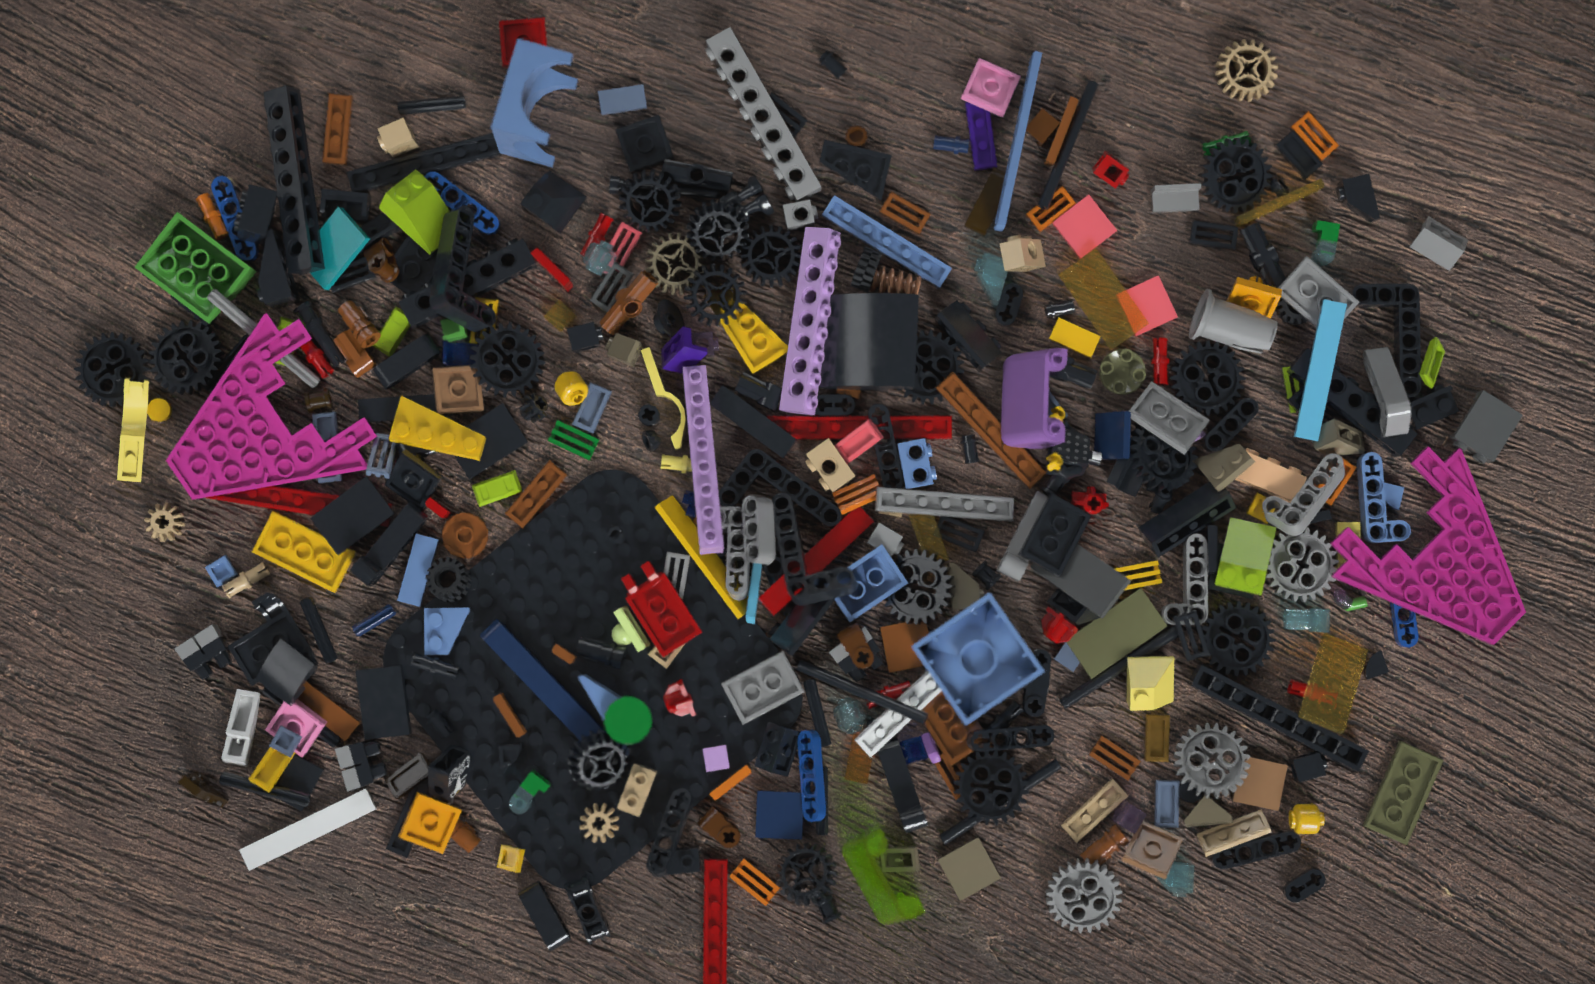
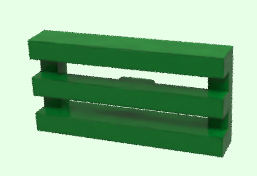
[548,420,600,461]

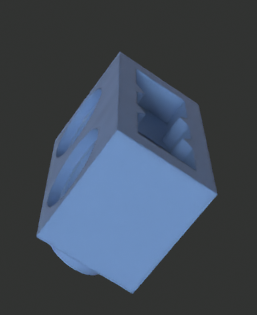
[897,438,937,489]

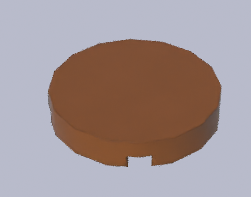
[442,513,489,558]

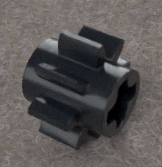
[519,392,548,423]

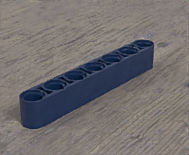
[480,618,606,741]

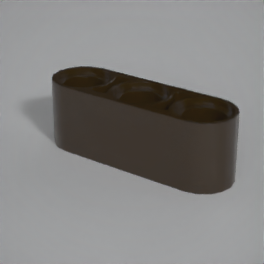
[964,167,1005,236]

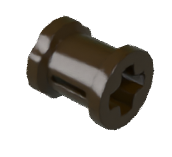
[304,388,333,413]

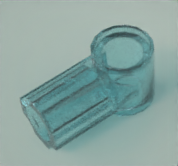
[1283,608,1330,633]

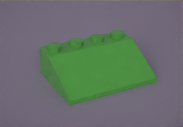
[135,212,257,324]

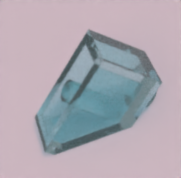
[974,253,1008,307]
[1153,862,1194,897]

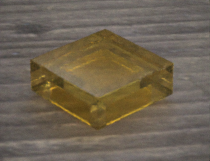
[544,300,576,333]

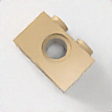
[377,118,419,158]
[1000,235,1046,272]
[805,438,855,493]
[617,763,657,817]

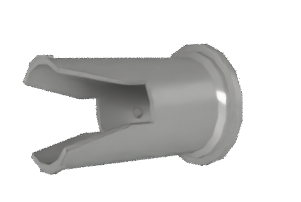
[1189,289,1278,354]

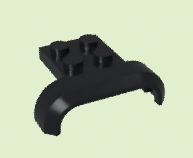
[227,593,318,686]

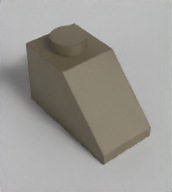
[605,333,643,368]
[1312,419,1365,455]
[948,563,984,610]

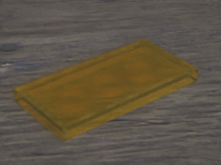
[1058,248,1149,350]
[1298,633,1368,734]

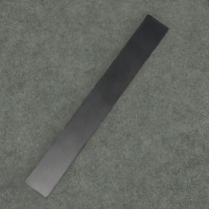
[346,132,504,193]

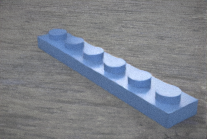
[822,195,952,289]

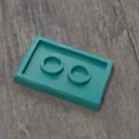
[310,207,370,290]

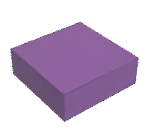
[921,732,941,764]

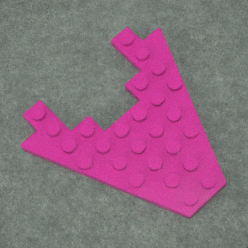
[166,313,377,500]
[1330,446,1526,645]

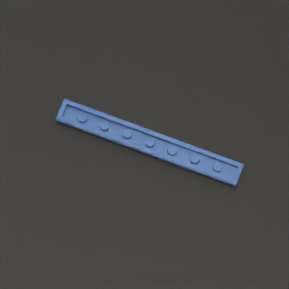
[993,51,1042,232]

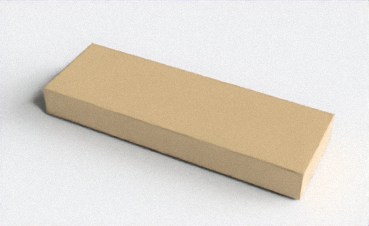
[1061,779,1128,843]
[1196,809,1271,857]

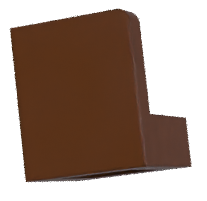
[1026,108,1060,148]

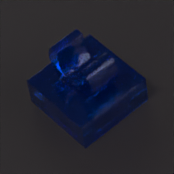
[682,490,696,517]

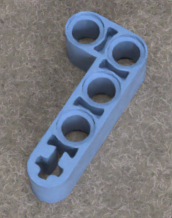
[1356,452,1411,543]

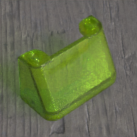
[842,824,926,925]

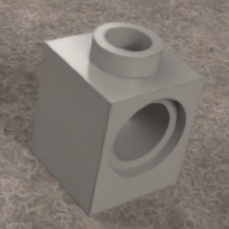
[783,200,818,231]
[867,523,904,557]

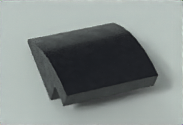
[819,293,919,392]

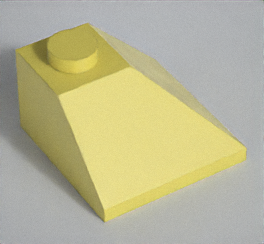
[1126,656,1174,711]

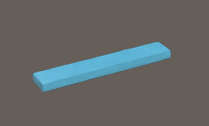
[1294,299,1347,441]

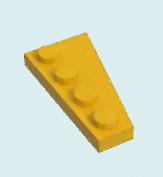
[704,287,788,375]
[389,396,486,461]

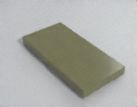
[1066,588,1167,679]
[1363,741,1444,845]

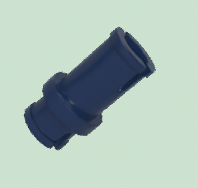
[933,135,970,155]

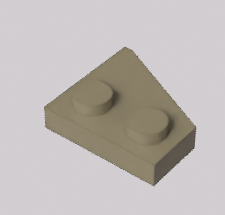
[1194,444,1255,492]

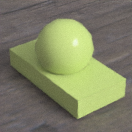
[611,606,650,652]

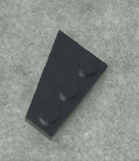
[819,139,892,201]

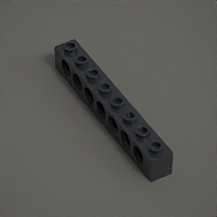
[264,85,325,275]
[1187,664,1369,772]

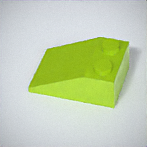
[379,169,450,255]
[1215,517,1277,596]

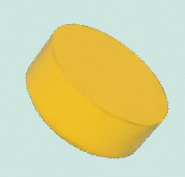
[147,398,172,422]

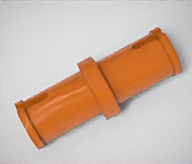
[196,193,229,241]

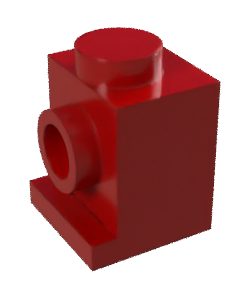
[1092,150,1130,189]

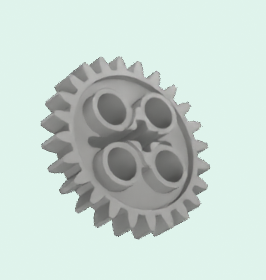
[1265,527,1339,602]
[1173,723,1250,799]
[1046,858,1122,933]

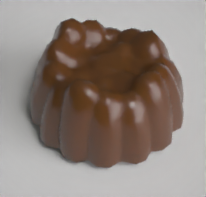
[845,125,867,147]

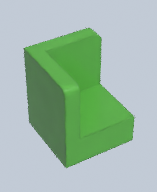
[440,318,469,343]

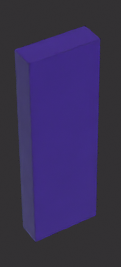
[965,102,998,171]

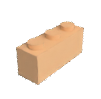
[1234,448,1307,503]

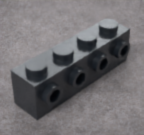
[1138,482,1236,558]

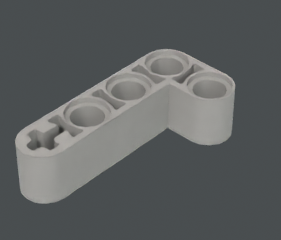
[1363,347,1411,437]
[1262,453,1345,536]
[996,490,1048,581]
[720,507,750,601]
[1160,534,1208,625]

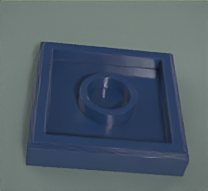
[1094,411,1131,460]
[755,790,803,840]

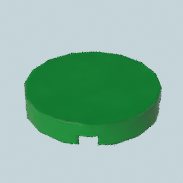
[604,697,652,744]

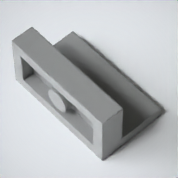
[1151,183,1201,213]
[1410,216,1468,271]

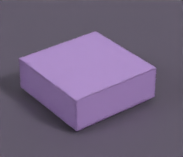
[703,745,730,772]

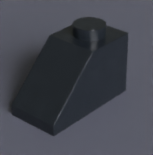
[1336,174,1380,223]

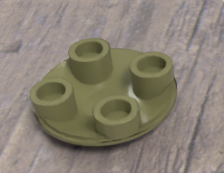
[1099,349,1146,395]

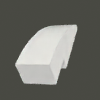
[221,689,261,767]

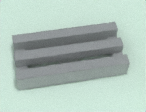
[664,552,690,600]

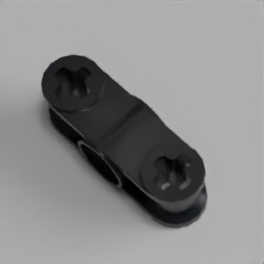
[1022,649,1051,717]
[564,875,612,945]

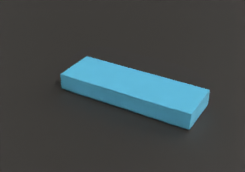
[746,563,763,624]

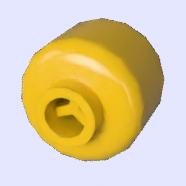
[554,371,589,406]
[1288,804,1325,834]

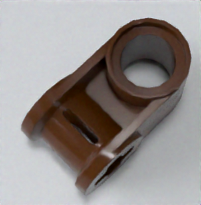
[363,237,399,283]
[837,623,874,669]
[697,805,741,848]

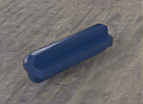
[352,604,396,636]

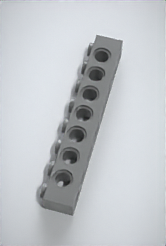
[705,27,821,202]

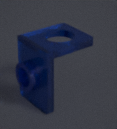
[443,340,478,366]

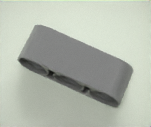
[742,496,776,565]

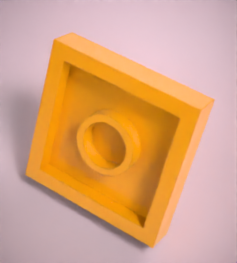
[1227,276,1282,319]
[398,792,462,854]

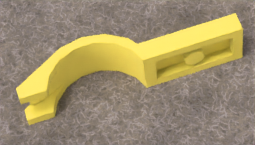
[641,347,687,450]
[117,378,149,482]

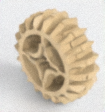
[1215,39,1278,102]

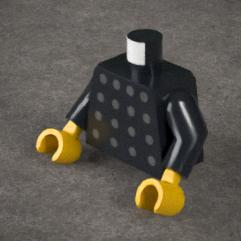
[1046,406,1102,480]

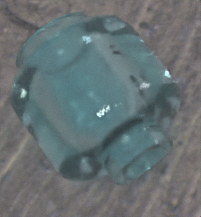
[583,240,617,276]
[833,698,867,734]

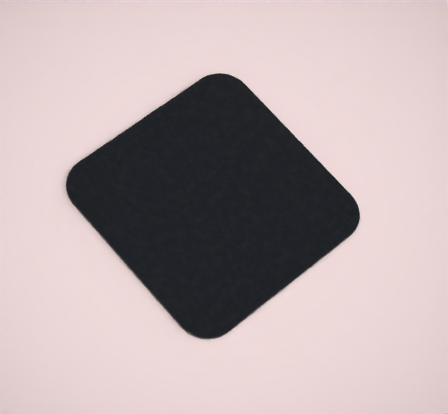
[383,470,803,889]

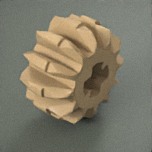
[144,502,186,542]
[580,803,619,843]

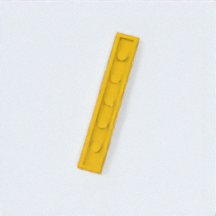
[654,495,748,619]

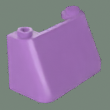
[1001,348,1067,450]

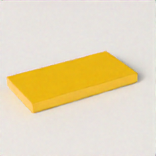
[252,510,357,593]

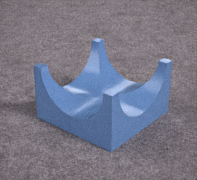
[491,39,578,168]
[911,593,1045,725]

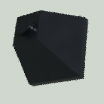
[520,170,587,235]
[1047,588,1118,625]

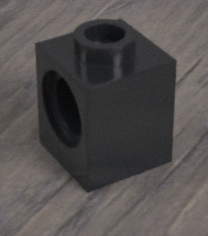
[567,322,604,353]
[1288,751,1328,783]

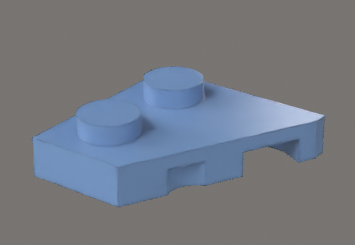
[424,608,470,655]

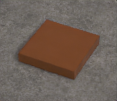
[880,620,929,673]

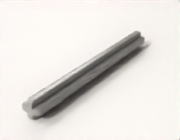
[207,289,320,388]

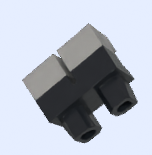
[174,624,233,680]
[829,626,884,682]
[335,741,388,792]

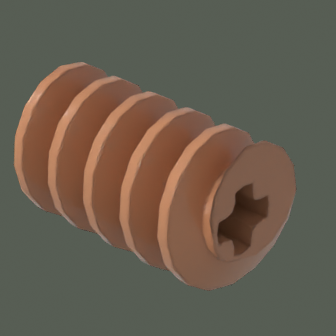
[870,266,921,294]

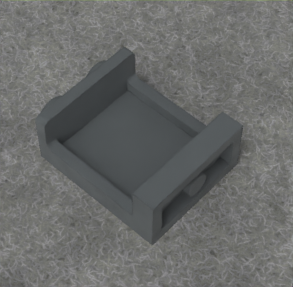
[1449,390,1523,464]

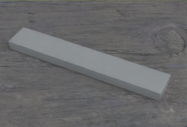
[875,487,1014,522]

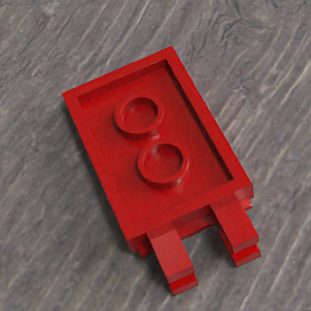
[621,561,703,657]

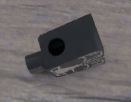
[428,745,471,804]

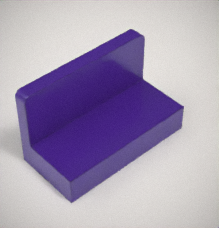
[661,327,708,374]

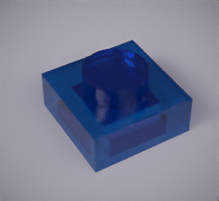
[899,736,929,765]

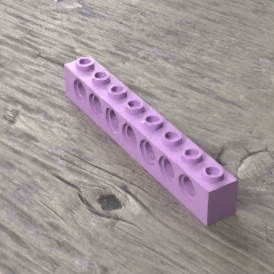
[779,227,841,415]
[683,365,724,554]

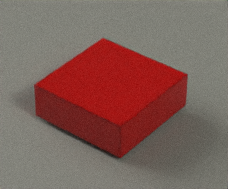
[425,497,451,519]

